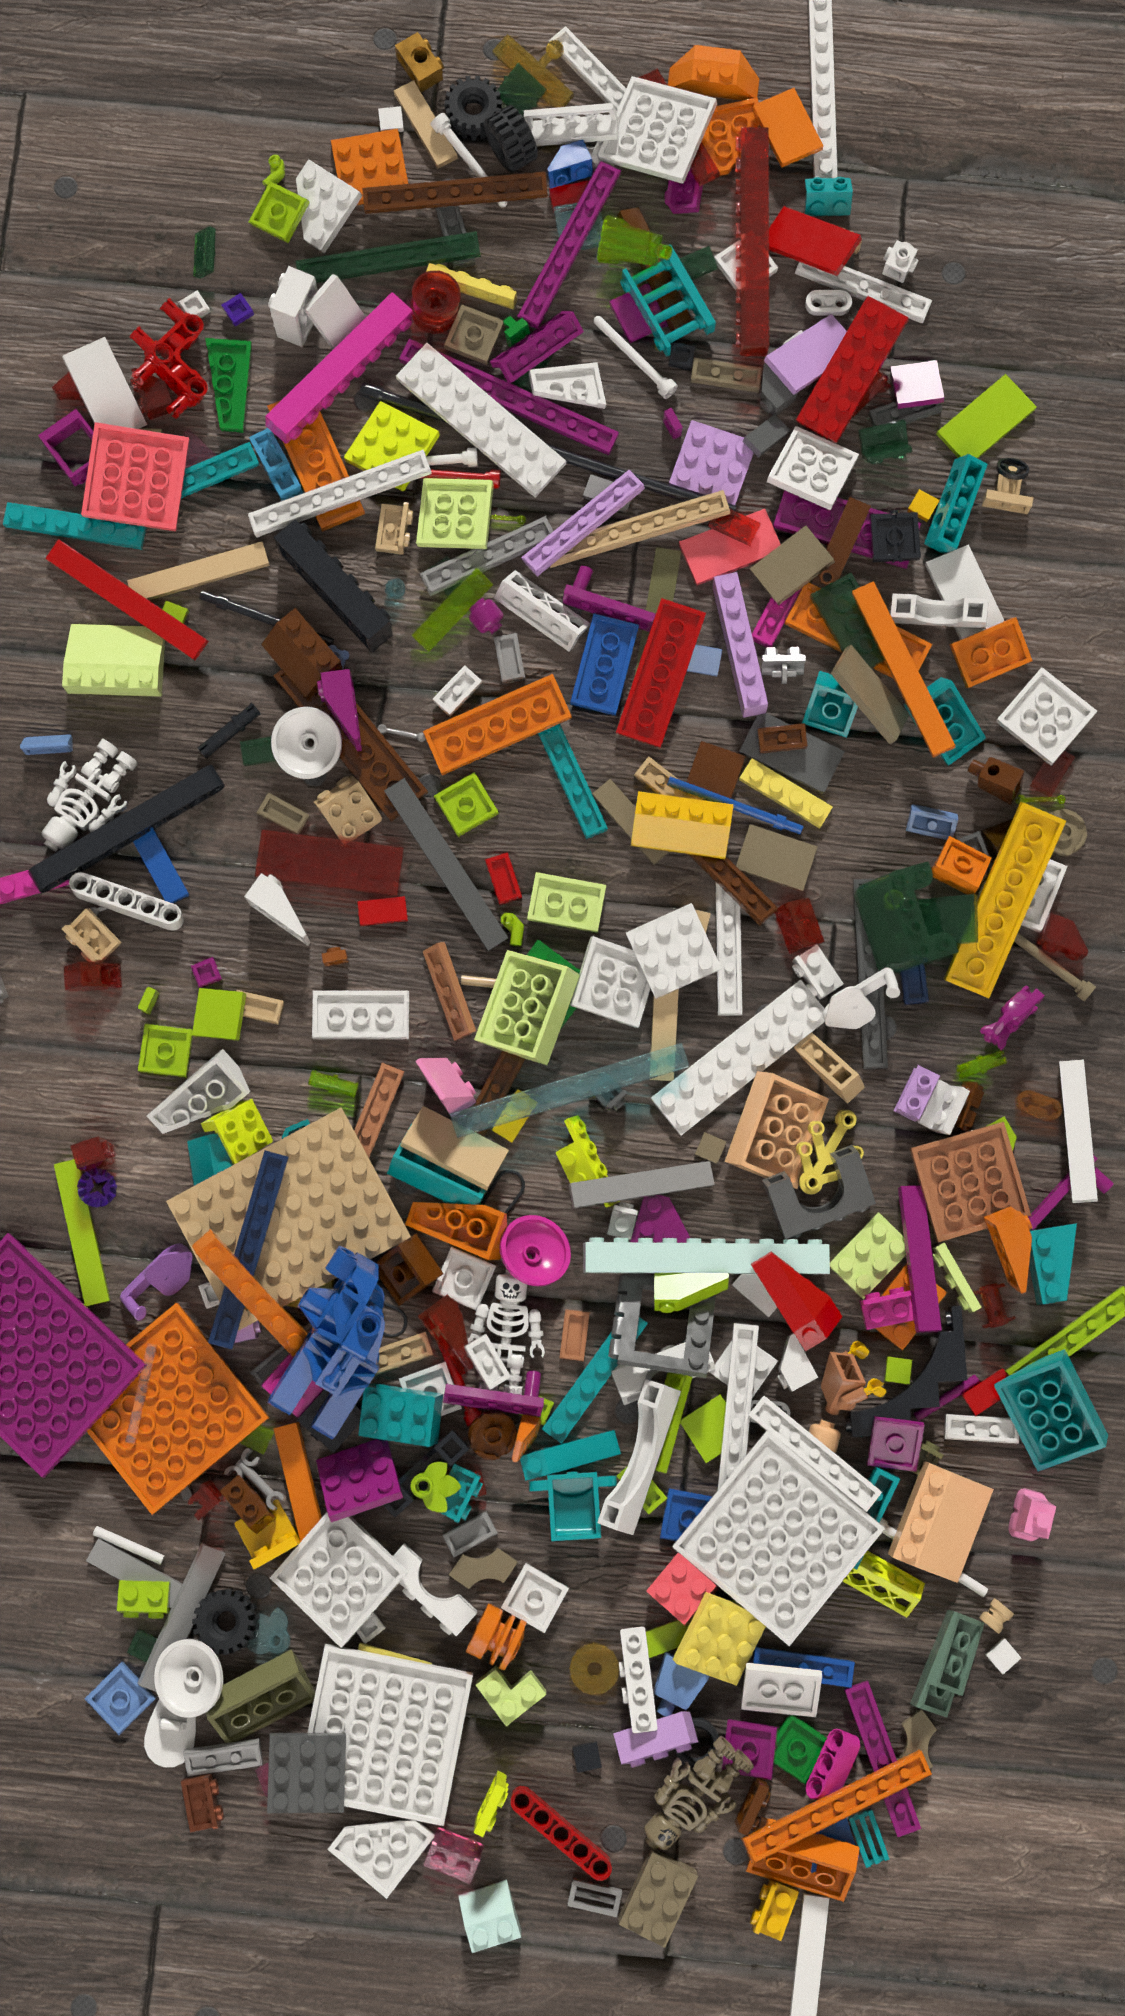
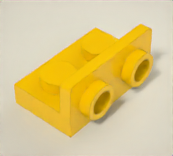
[750,1879,799,1941]

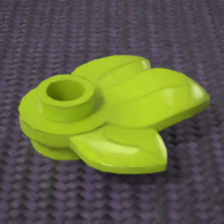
[411,1462,461,1513]

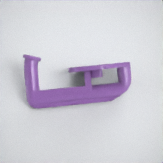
[120,1244,193,1321]

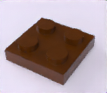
[734,1777,771,1836]

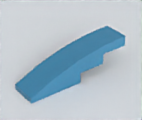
[249,428,303,501]

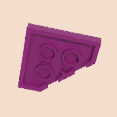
[630,1195,690,1243]

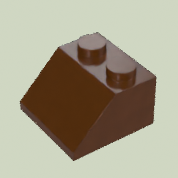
[376,1234,444,1306]

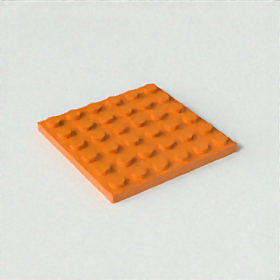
[87,1303,270,1515]

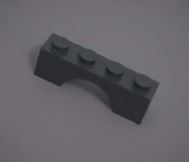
[384,1429,470,1518]

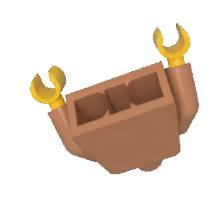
[821,1341,886,1415]

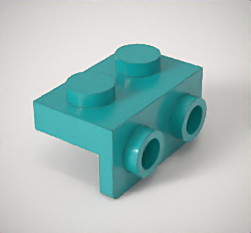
[804,177,853,216]
[439,1463,483,1523]

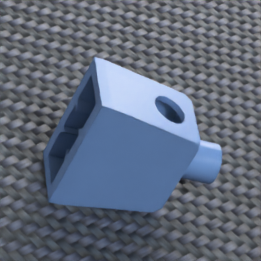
[654,1652,710,1717]

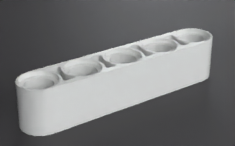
[69,872,184,931]

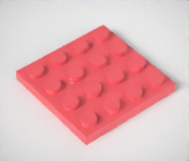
[81,422,190,531]

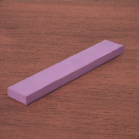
[521,470,645,576]

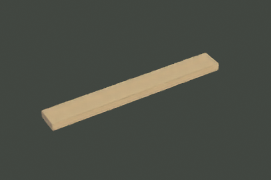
[550,490,730,568]

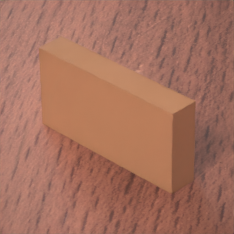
[559,1309,590,1361]

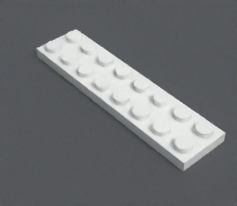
[396,343,566,498]
[651,980,825,1136]

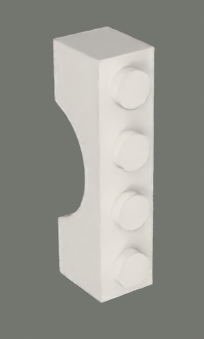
[891,593,989,629]
[611,1339,715,1405]
[393,1543,477,1636]

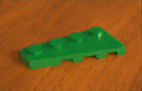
[205,338,252,433]

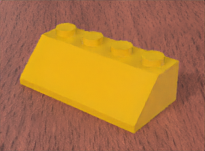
[631,791,733,859]

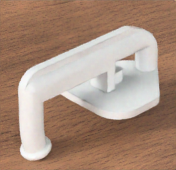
[823,968,900,1029]

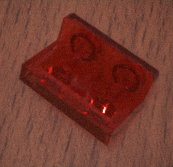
[775,897,825,954]

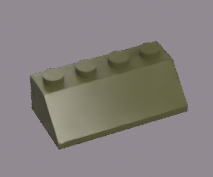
[206,1649,315,1743]

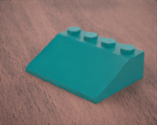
[994,1349,1108,1471]

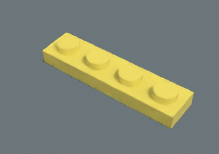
[426,263,517,310]
[739,758,833,829]

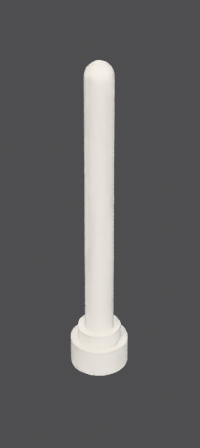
[430,113,507,207]
[593,316,678,399]
[426,448,478,467]

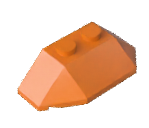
[668,45,759,101]

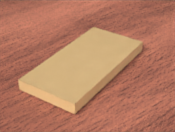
[400,1106,509,1191]

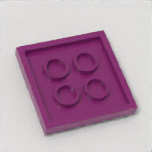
[316,1439,403,1523]

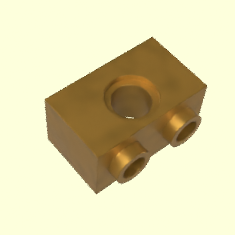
[395,32,444,93]

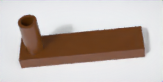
[811,497,871,594]

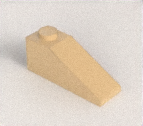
[794,1032,865,1104]

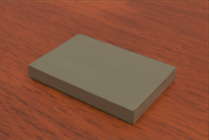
[750,526,835,605]
[736,824,818,892]

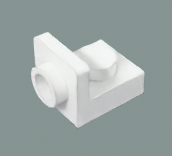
[607,1202,638,1240]

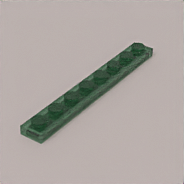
[295,231,481,284]

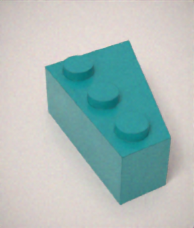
[1029,1223,1077,1305]

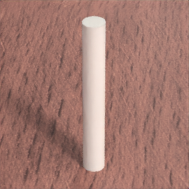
[93,1526,165,1565]

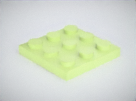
[416,478,494,549]

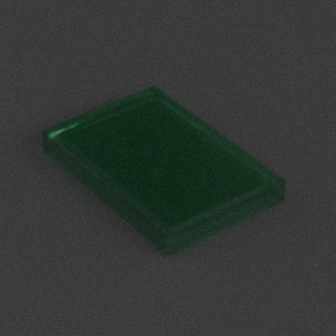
[906,894,978,949]

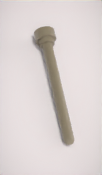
[1014,933,1096,1001]

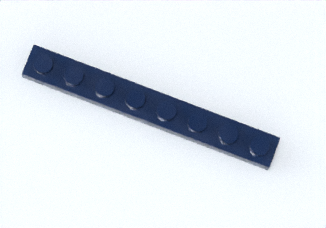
[208,1150,289,1350]

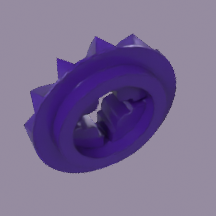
[77,1168,117,1207]

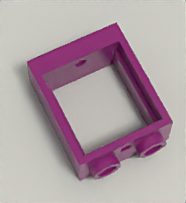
[38,409,93,487]

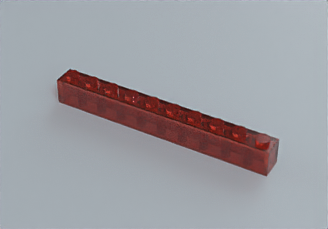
[735,127,769,356]

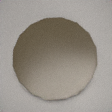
[1049,809,1087,857]

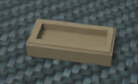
[257,792,310,837]

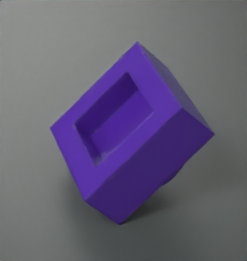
[221,293,254,327]

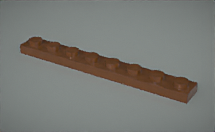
[362,172,548,214]

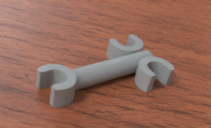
[224,1448,286,1511]

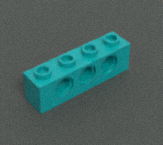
[924,454,988,554]

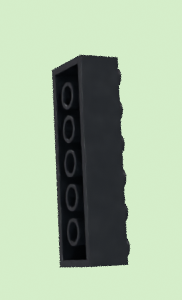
[274,519,393,653]

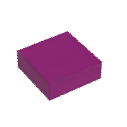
[663,408,683,440]
[191,957,222,988]

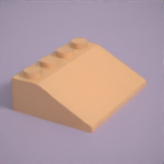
[725,1071,829,1189]
[888,1461,994,1583]

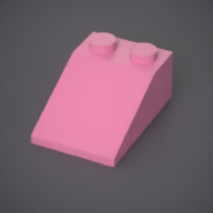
[416,1058,476,1118]

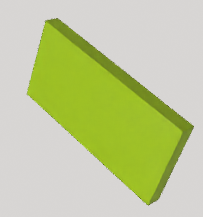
[936,374,1037,459]

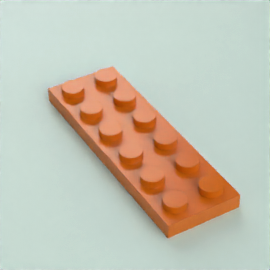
[267,400,365,532]
[785,583,932,679]
[423,674,572,775]

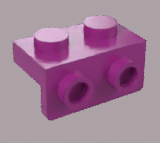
[664,166,705,214]

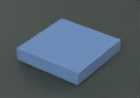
[85,1661,157,1735]

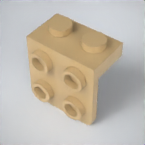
[314,776,382,845]

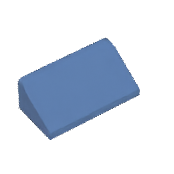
[687,645,722,677]
[20,734,73,755]
[906,804,958,840]

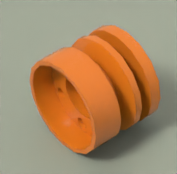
[466,1603,527,1671]

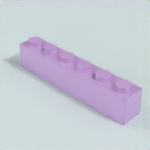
[713,572,768,718]

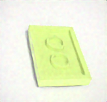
[527,872,606,933]
[830,1212,906,1299]

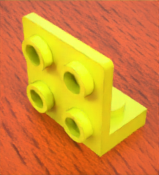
[201,1099,273,1164]

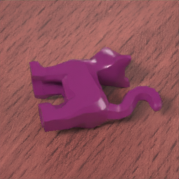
[980,985,1045,1050]

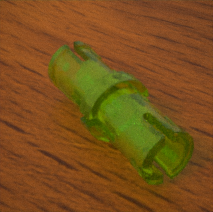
[956,1050,1007,1080]
[308,1070,359,1098]

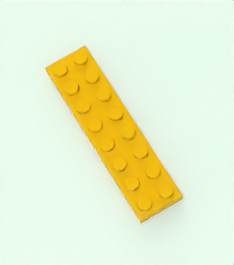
[944,802,1066,998]

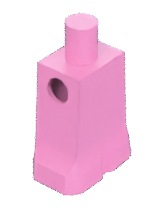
[1009,1488,1056,1541]

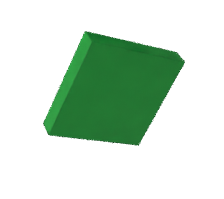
[774,1714,827,1785]

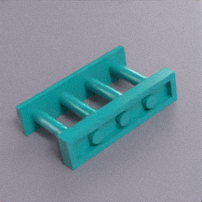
[620,244,716,357]

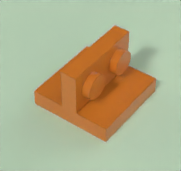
[928,836,992,897]

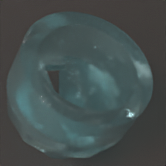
[385,578,405,598]

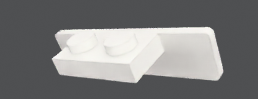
[619,1627,657,1733]

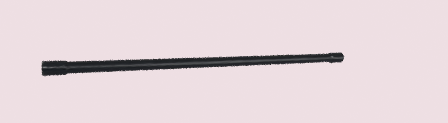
[359,382,737,519]

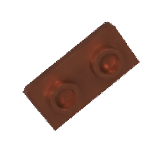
[181,1773,224,1833]

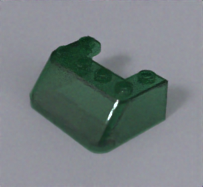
[855,861,959,974]

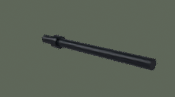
[199,590,334,646]

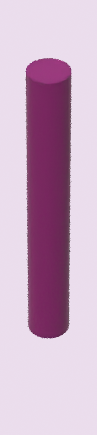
[913,1374,980,1422]

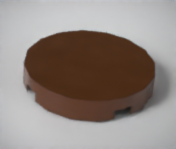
[468,1410,517,1460]

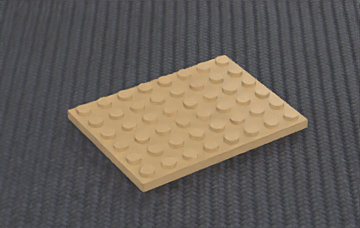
[166,1107,411,1331]

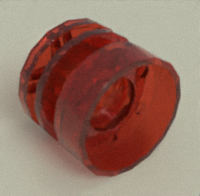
[410,270,461,333]

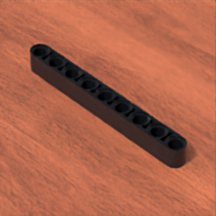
[28,765,225,893]

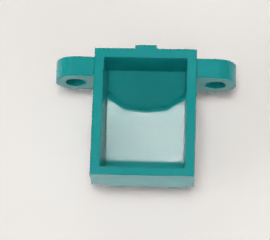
[528,1472,617,1541]

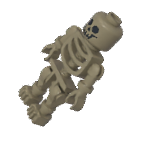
[644,1736,754,1850]

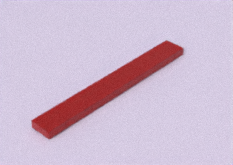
[45,539,209,661]

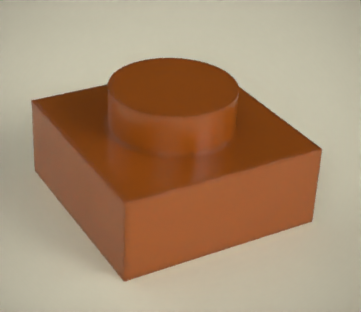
[322,947,349,967]

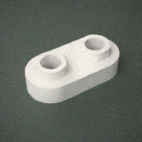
[805,290,852,316]

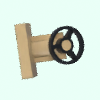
[982,458,1033,514]

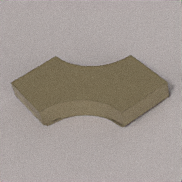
[449,1547,518,1589]
[897,1709,937,1769]

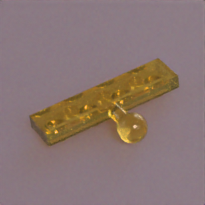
[492,34,574,108]

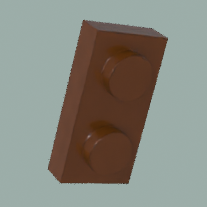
[757,723,808,754]

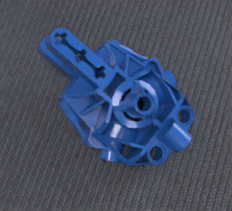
[267,1246,385,1439]

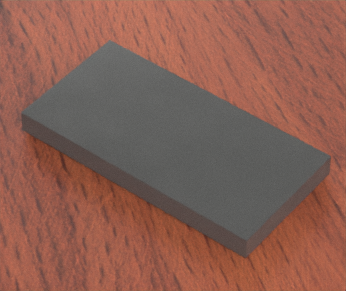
[739,713,845,794]

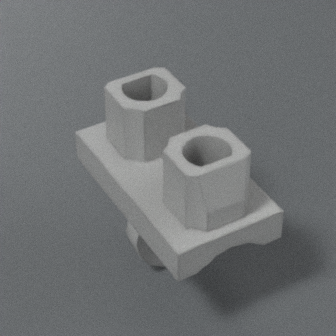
[761,647,806,684]

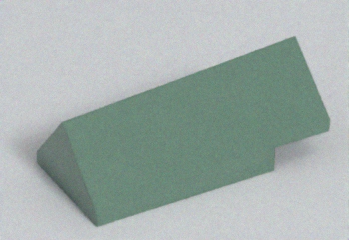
[910,1610,985,1717]

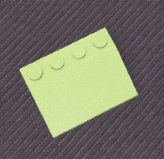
[62,624,165,696]
[474,950,580,1065]

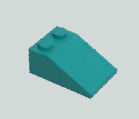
[903,677,986,766]

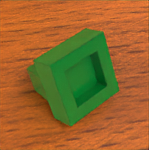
[503,316,530,347]

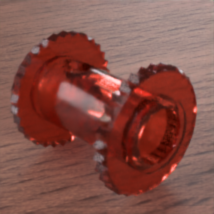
[973,1283,1015,1328]

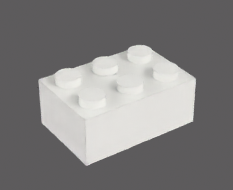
[268,266,318,347]

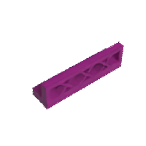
[490,311,584,383]

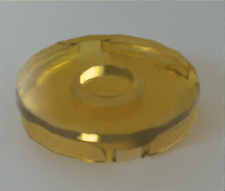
[570,1643,619,1695]

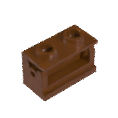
[220,1475,276,1534]

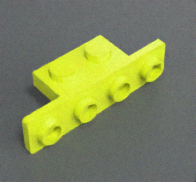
[555,1115,620,1208]

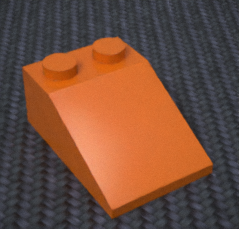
[984,1206,1032,1294]

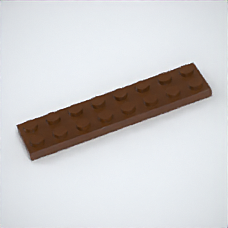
[274,669,428,822]

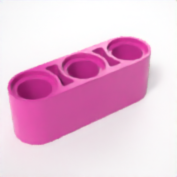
[806,1729,860,1800]

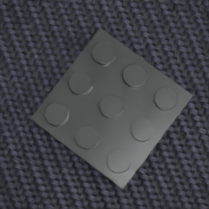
[267,1733,346,1813]

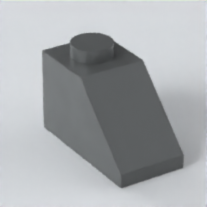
[760,361,798,416]

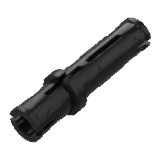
[197,702,261,759]

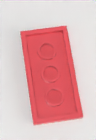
[679,509,781,586]

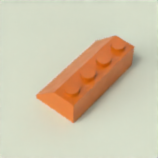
[746,1817,860,1902]

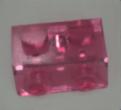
[423,1827,484,1884]

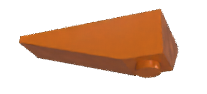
[405,1202,507,1260]

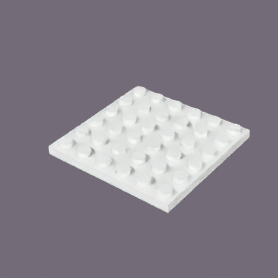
[672,1430,885,1646]
[308,1644,473,1826]

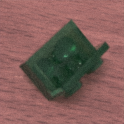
[858,419,912,464]

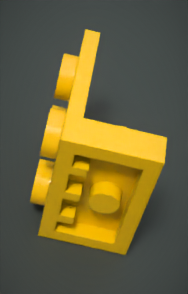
[235,1499,300,1569]

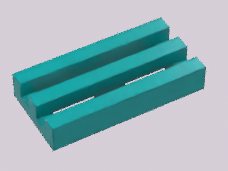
[848,1809,890,1868]

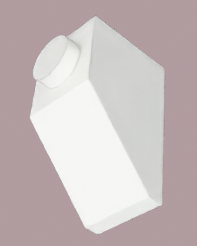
[777,1333,818,1391]

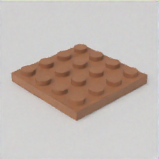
[910,1122,1031,1242]

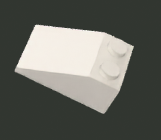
[244,873,311,946]

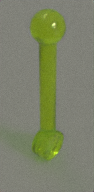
[490,515,526,524]
[1016,795,1066,804]

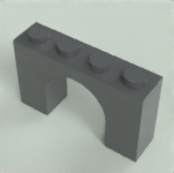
[762,1145,876,1239]

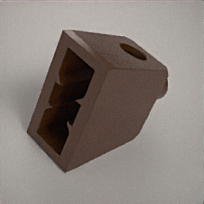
[967,757,1024,805]

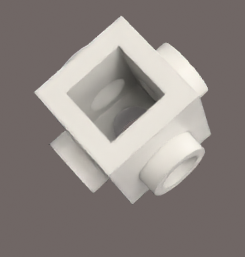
[882,240,918,283]

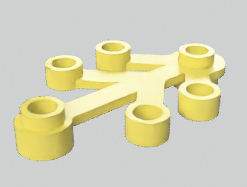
[796,1110,864,1195]

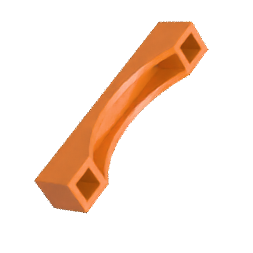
[192,1229,307,1357]

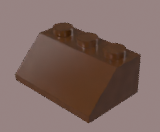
[261,608,343,698]

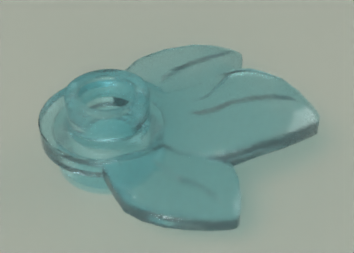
[247,1608,290,1655]

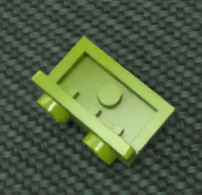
[117,1580,171,1619]

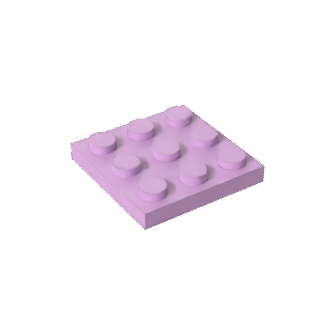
[669,420,754,505]

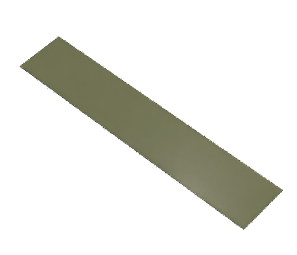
[634,547,681,677]

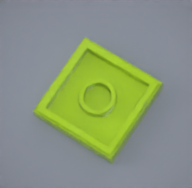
[249,181,310,243]
[434,772,499,837]
[192,988,246,1041]
[138,1024,193,1078]
[680,1394,726,1463]

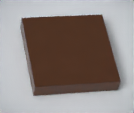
[687,741,746,799]

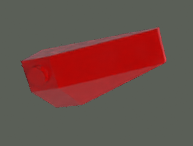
[751,1251,843,1351]

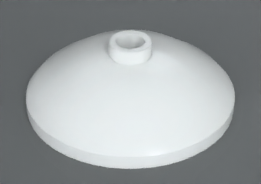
[271,707,342,779]
[154,1639,223,1718]

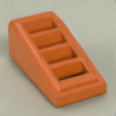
[512,1415,541,1462]

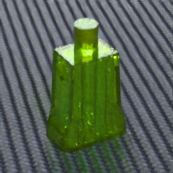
[597,215,672,266]

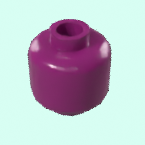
[469,598,504,634]

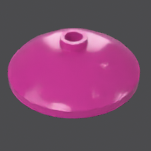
[500,1215,571,1286]

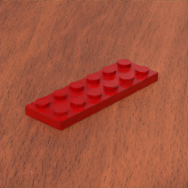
[796,296,909,444]
[616,598,706,748]

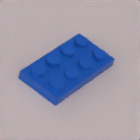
[570,614,639,716]

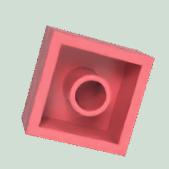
[646,1552,719,1626]

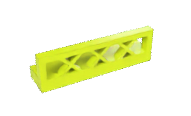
[843,1551,925,1618]

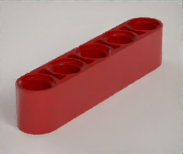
[511,1786,612,1881]

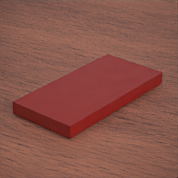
[760,206,862,276]

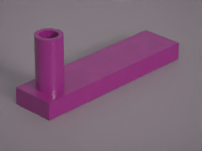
[563,566,656,632]
[1028,1155,1114,1231]
[443,1371,544,1417]

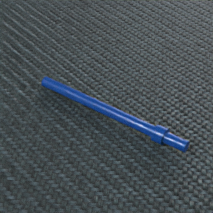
[667,776,803,835]

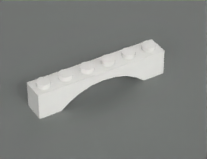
[597,1379,681,1535]

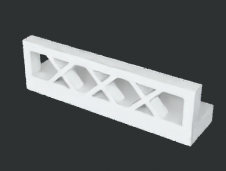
[524,103,619,146]
[494,570,590,652]

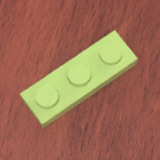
[932,1243,982,1313]

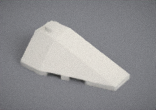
[147,1049,250,1134]

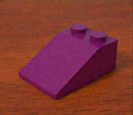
[317,669,362,751]

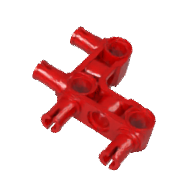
[129,298,208,419]

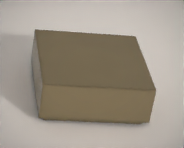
[695,1132,726,1164]

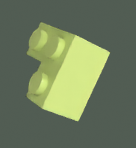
[476,1666,546,1726]

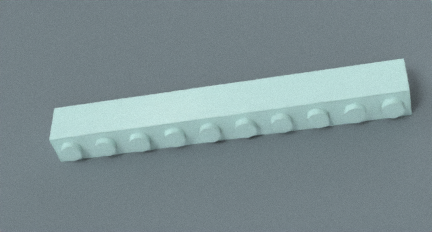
[583,1238,830,1275]

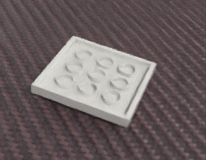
[598,76,717,183]
[270,1512,409,1648]

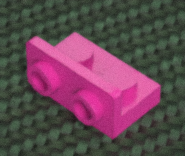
[860,1287,914,1330]

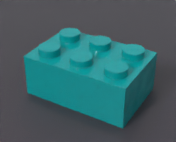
[358,1383,444,1447]

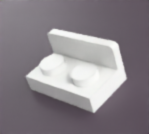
[792,945,843,1000]
[918,1080,970,1135]

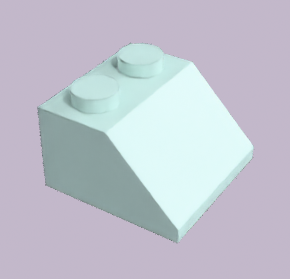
[458,1880,521,1953]

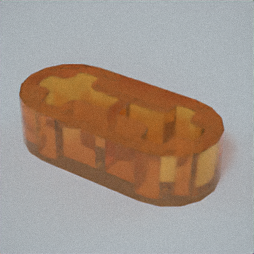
[1015,1090,1062,1121]

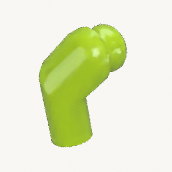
[262,155,285,188]
[500,913,524,947]

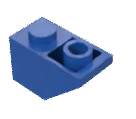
[547,140,593,189]

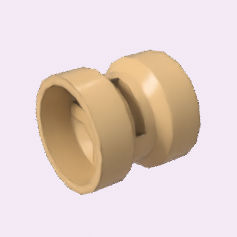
[979,1598,1014,1634]

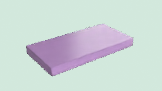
[764,314,847,395]

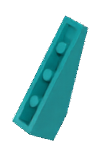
[520,1430,621,1481]
[853,1467,900,1570]

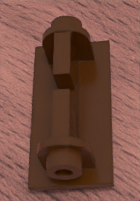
[954,1081,984,1132]

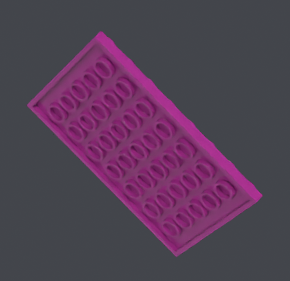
[0,1233,147,1478]

